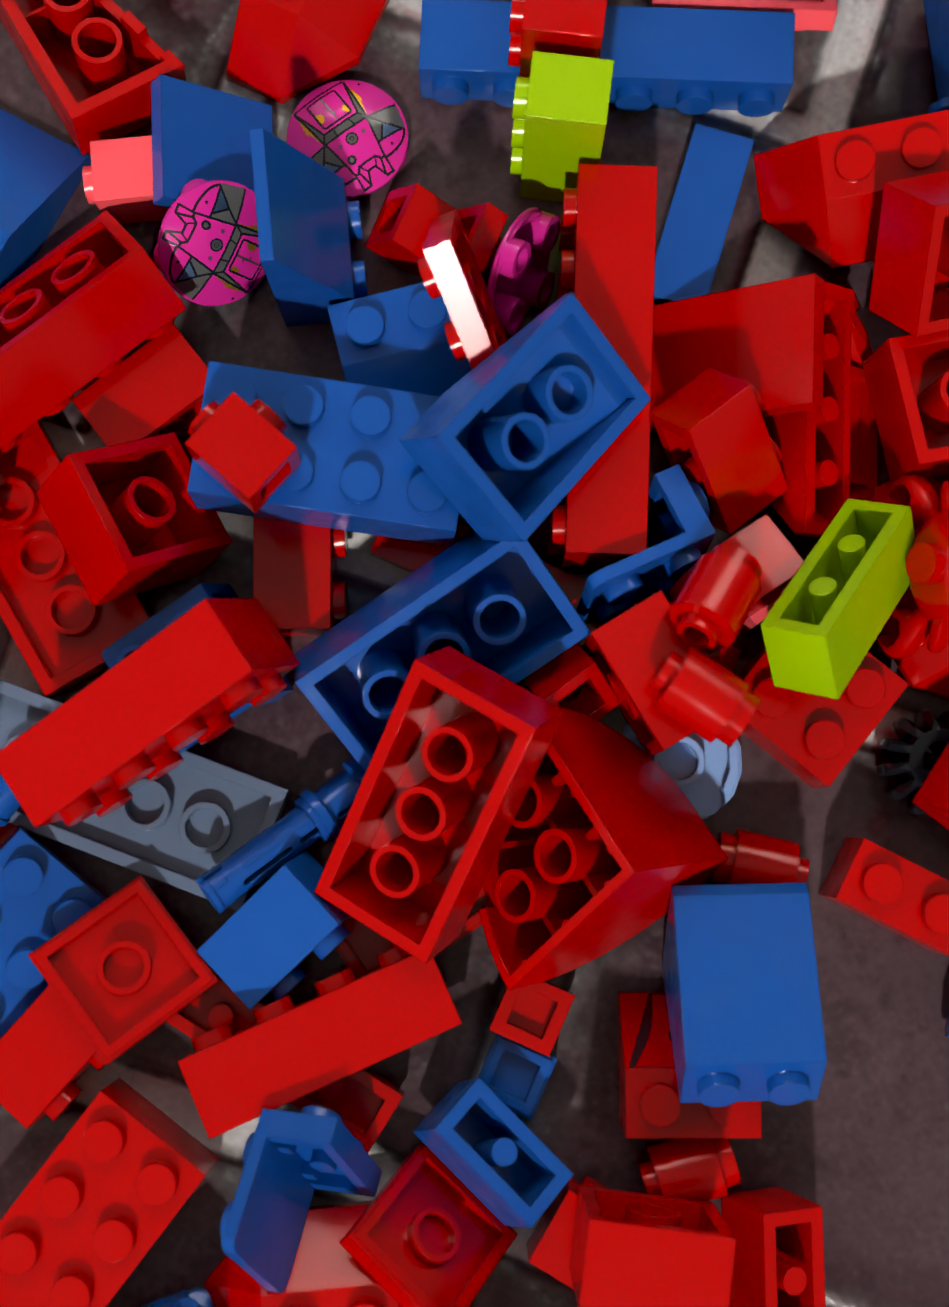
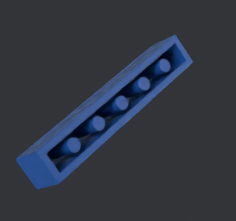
[419,0,795,117]

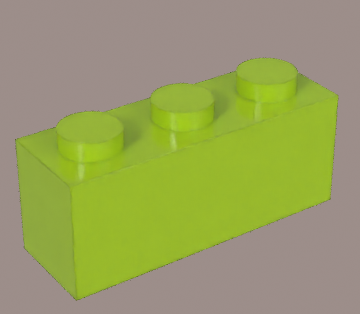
[510,51,614,203]
[760,498,915,700]

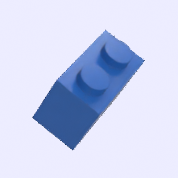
[197,850,351,1010]
[412,1078,574,1228]

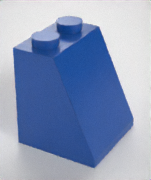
[662,883,827,1107]

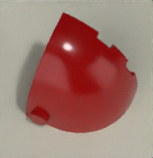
[479,706,728,990]

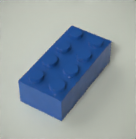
[187,361,459,546]
[294,530,591,772]

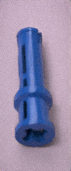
[195,757,366,914]

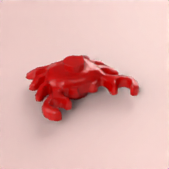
[875,474,949,659]

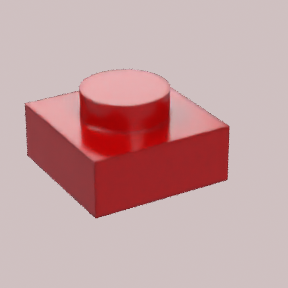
[489,981,575,1057]

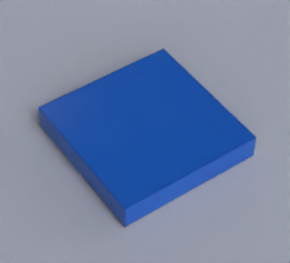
[151,74,273,208]

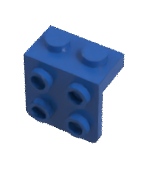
[577,464,716,625]
[220,1106,382,1293]

